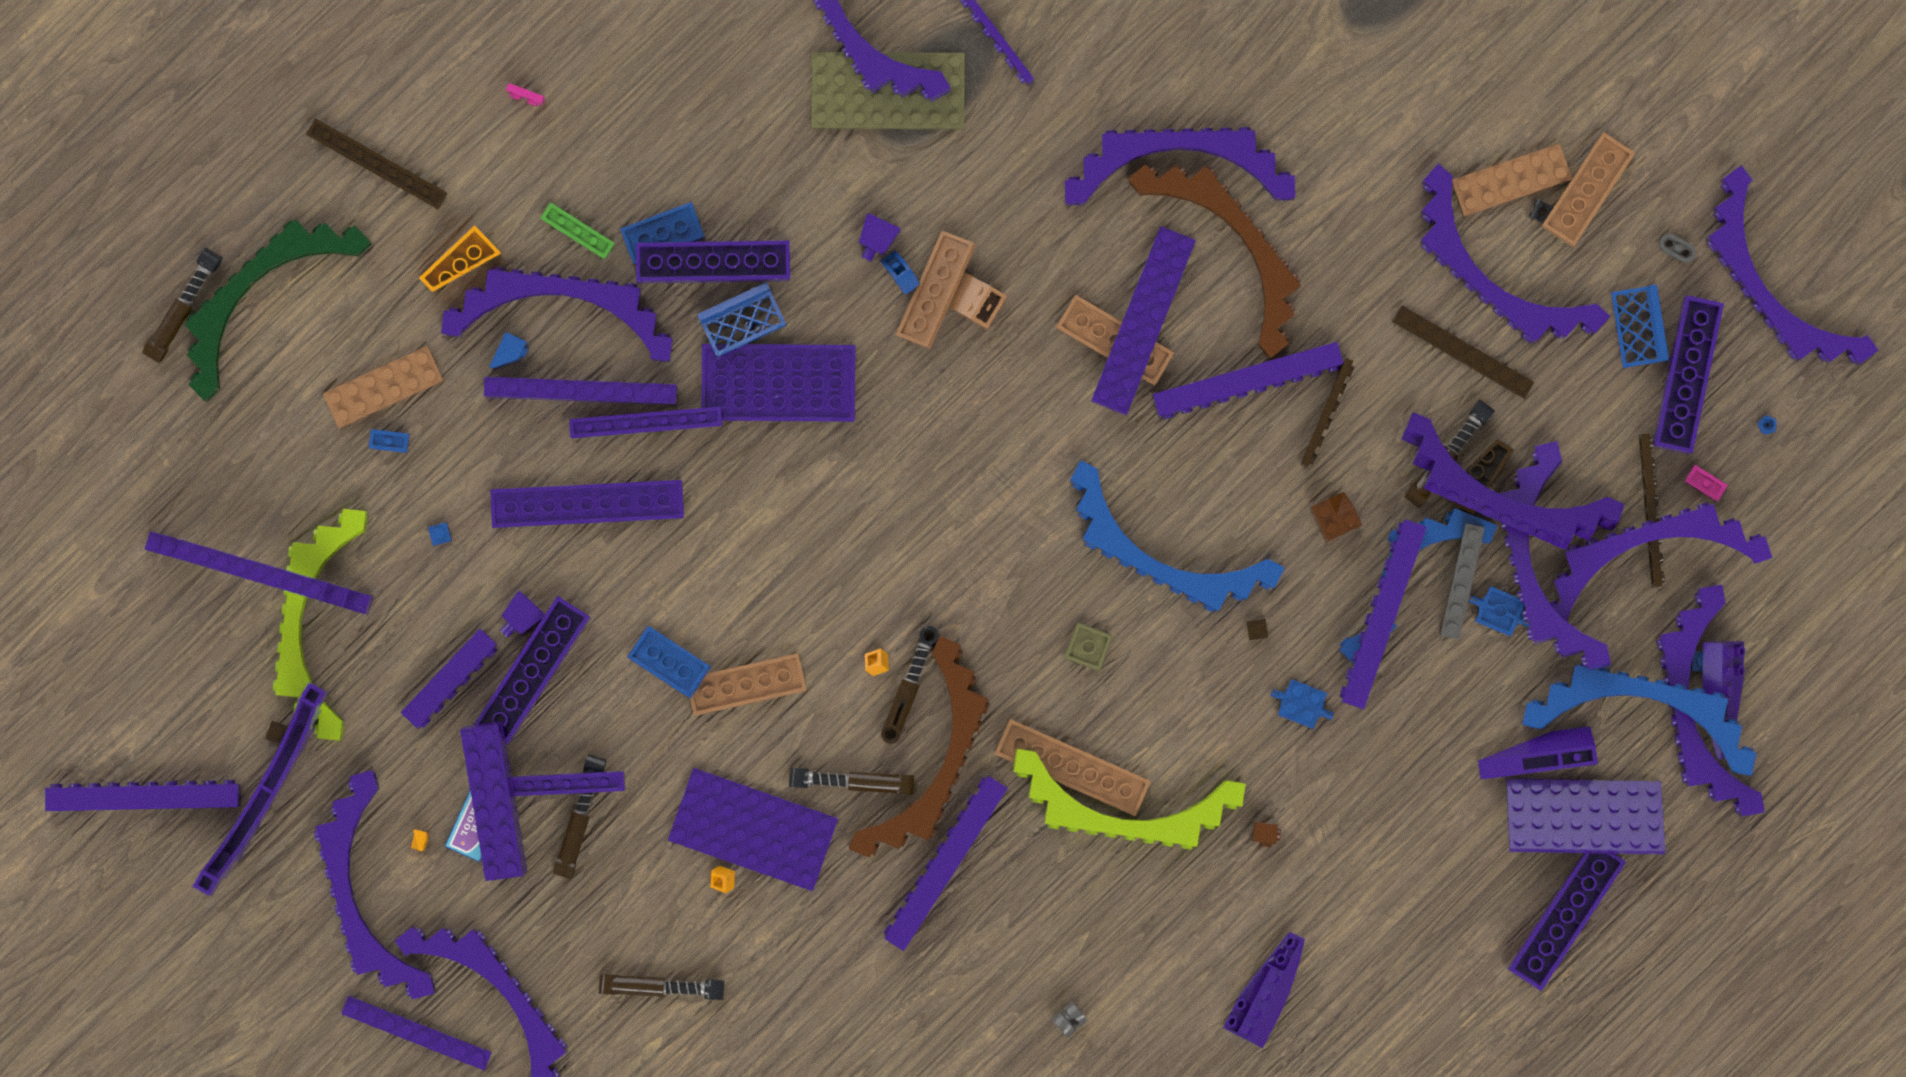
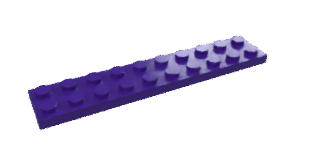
[1091,226,1196,416]
[490,480,684,528]

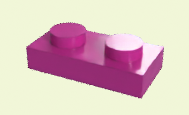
[506,83,546,107]
[1684,465,1728,502]

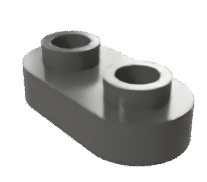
[1659,234,1696,263]

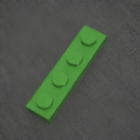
[540,202,615,260]

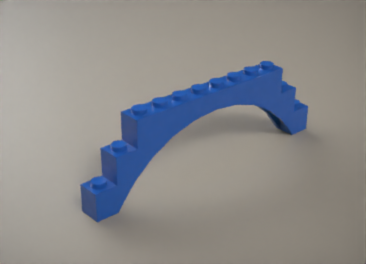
[1070,460,1285,613]
[1522,663,1756,776]

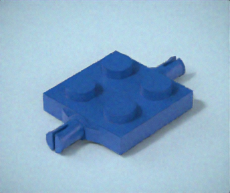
[1469,586,1530,637]
[1270,679,1334,729]

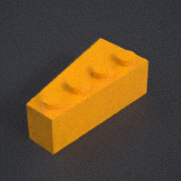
[419,225,501,292]

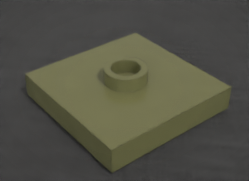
[1064,622,1113,672]

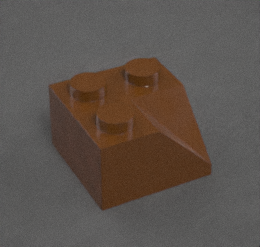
[1309,492,1362,543]

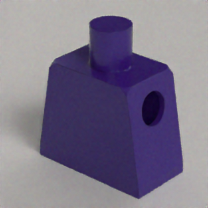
[859,213,901,262]
[500,591,545,638]

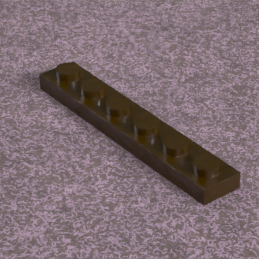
[1300,358,1354,468]

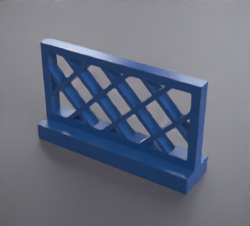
[697,282,786,357]
[1611,284,1669,368]

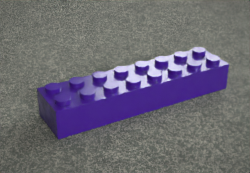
[636,240,790,284]
[1653,295,1724,455]
[474,596,591,747]
[460,721,528,881]
[1507,853,1626,991]

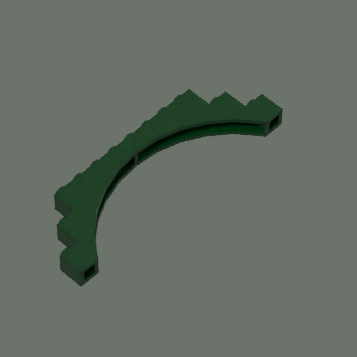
[185,219,372,402]

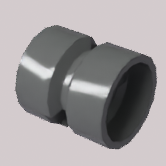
[1052,1001,1088,1038]

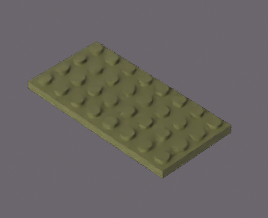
[811,52,965,130]

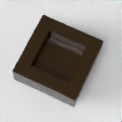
[1246,619,1268,641]
[265,721,289,744]

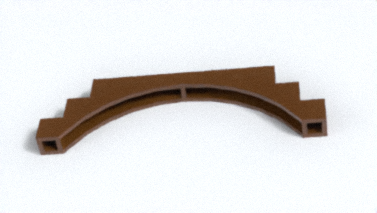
[1128,165,1301,360]
[848,636,990,858]

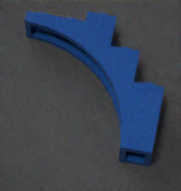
[1381,508,1497,578]

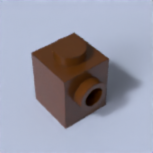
[1252,822,1281,847]

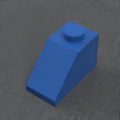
[881,250,920,295]
[489,332,529,370]

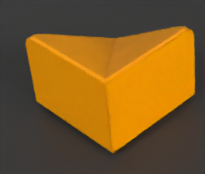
[865,648,889,676]
[411,829,429,851]
[710,866,735,893]

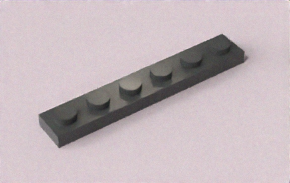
[1440,523,1485,639]

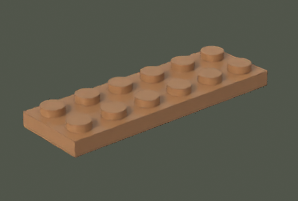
[1541,132,1635,247]
[1452,144,1572,217]
[896,231,976,349]
[1056,295,1174,386]
[323,346,444,429]
[690,653,807,716]

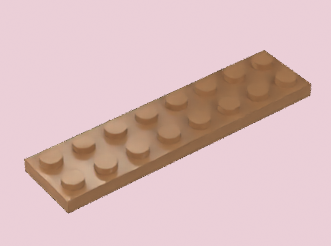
[995,719,1151,816]

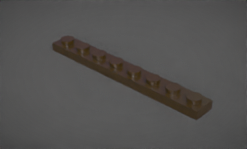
[306,118,448,210]
[1392,305,1534,399]
[1639,433,1665,588]

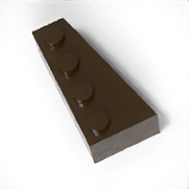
[1440,439,1514,516]

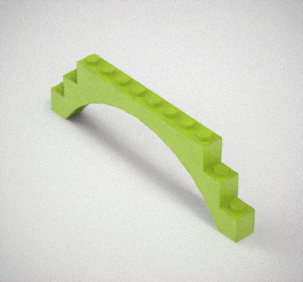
[273,509,368,741]
[1013,748,1246,850]

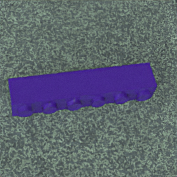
[400,629,498,729]

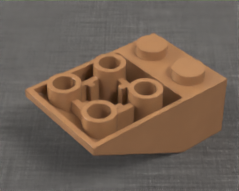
[949,272,1007,331]

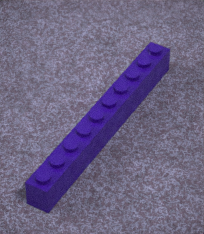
[1152,342,1344,420]
[484,377,678,406]
[1339,519,1427,710]
[884,776,1008,951]
[45,780,241,811]

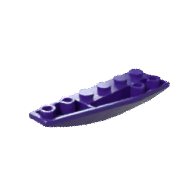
[1703,641,1745,759]
[1478,726,1598,780]
[1223,931,1305,1048]

